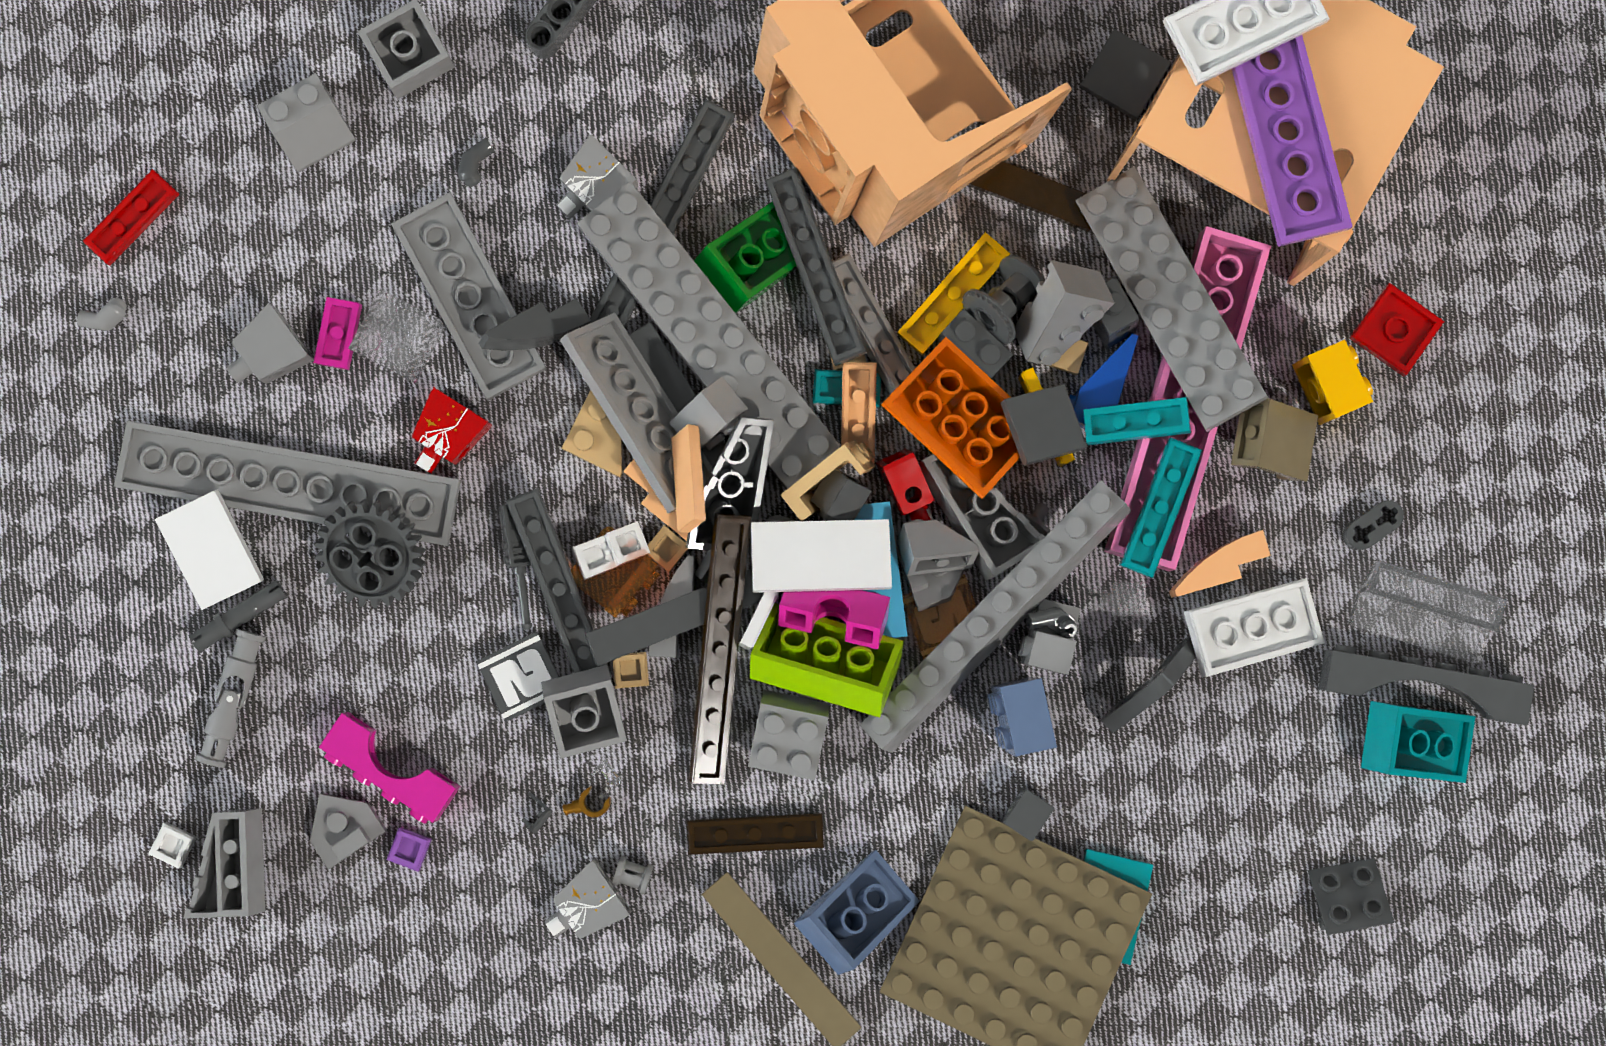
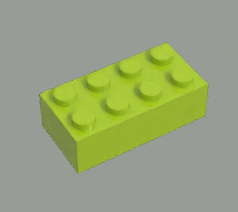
[750,603,903,718]

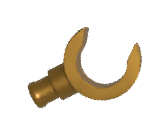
[562,786,611,817]

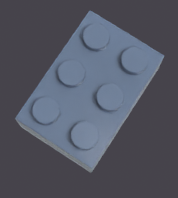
[987,677,1057,756]

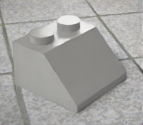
[257,73,356,173]

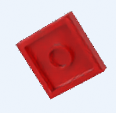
[1349,283,1445,377]

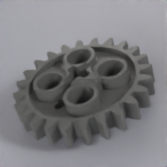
[314,499,426,608]

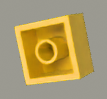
[1292,339,1373,425]

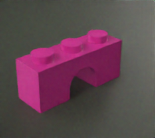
[778,590,890,650]

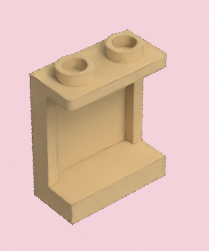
[781,440,875,521]

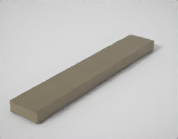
[702,871,862,1046]

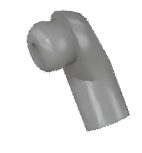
[77,298,127,331]

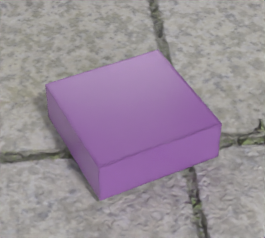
[386,827,432,872]

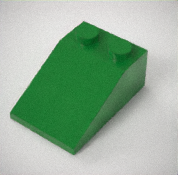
[694,201,797,313]

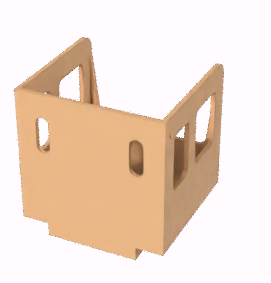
[753,0,1072,247]
[1106,0,1444,286]

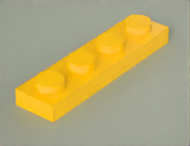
[897,232,1010,356]

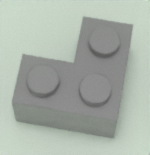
[1018,599,1081,675]

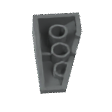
[686,416,774,553]

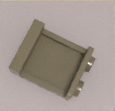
[1231,399,1318,482]

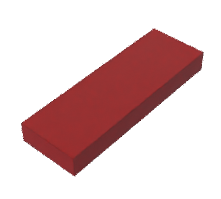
[83,169,180,266]

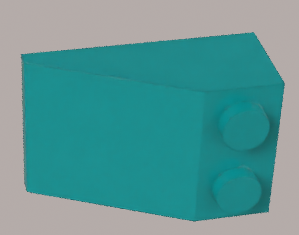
[1361,701,1476,783]

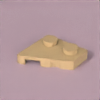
[561,390,623,478]

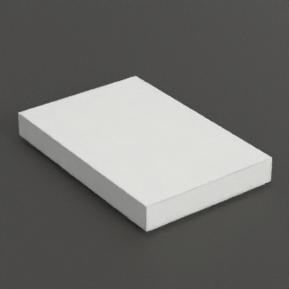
[155,489,264,610]

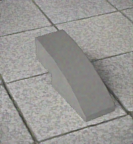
[648,556,696,658]

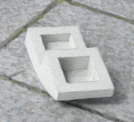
[572,521,650,580]

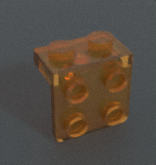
[571,527,660,619]

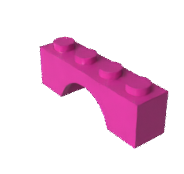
[319,712,461,824]

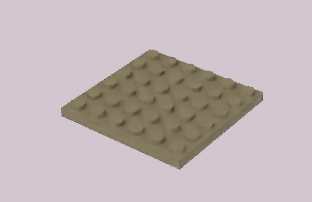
[879,805,1152,1046]

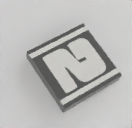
[476,632,560,722]

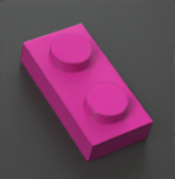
[313,297,362,370]

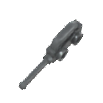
[499,505,532,630]

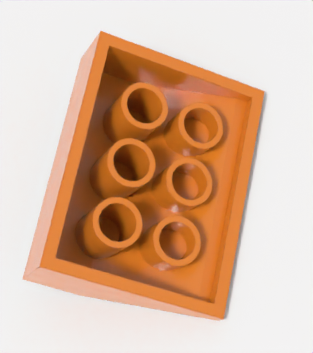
[881,337,1020,499]

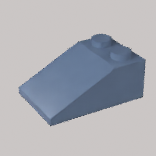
[794,850,920,975]

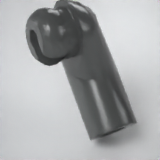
[458,138,495,187]
[1026,607,1078,638]

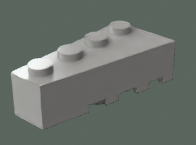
[918,454,1045,581]

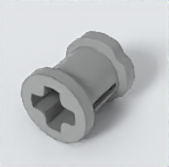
[612,855,654,895]

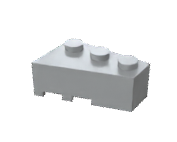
[1015,260,1115,366]
[183,808,266,919]

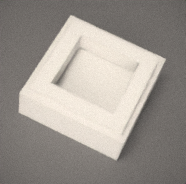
[148,822,197,869]

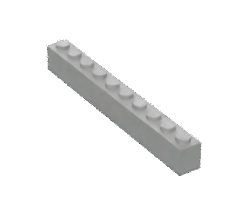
[859,480,1131,753]

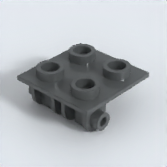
[1308,858,1395,935]

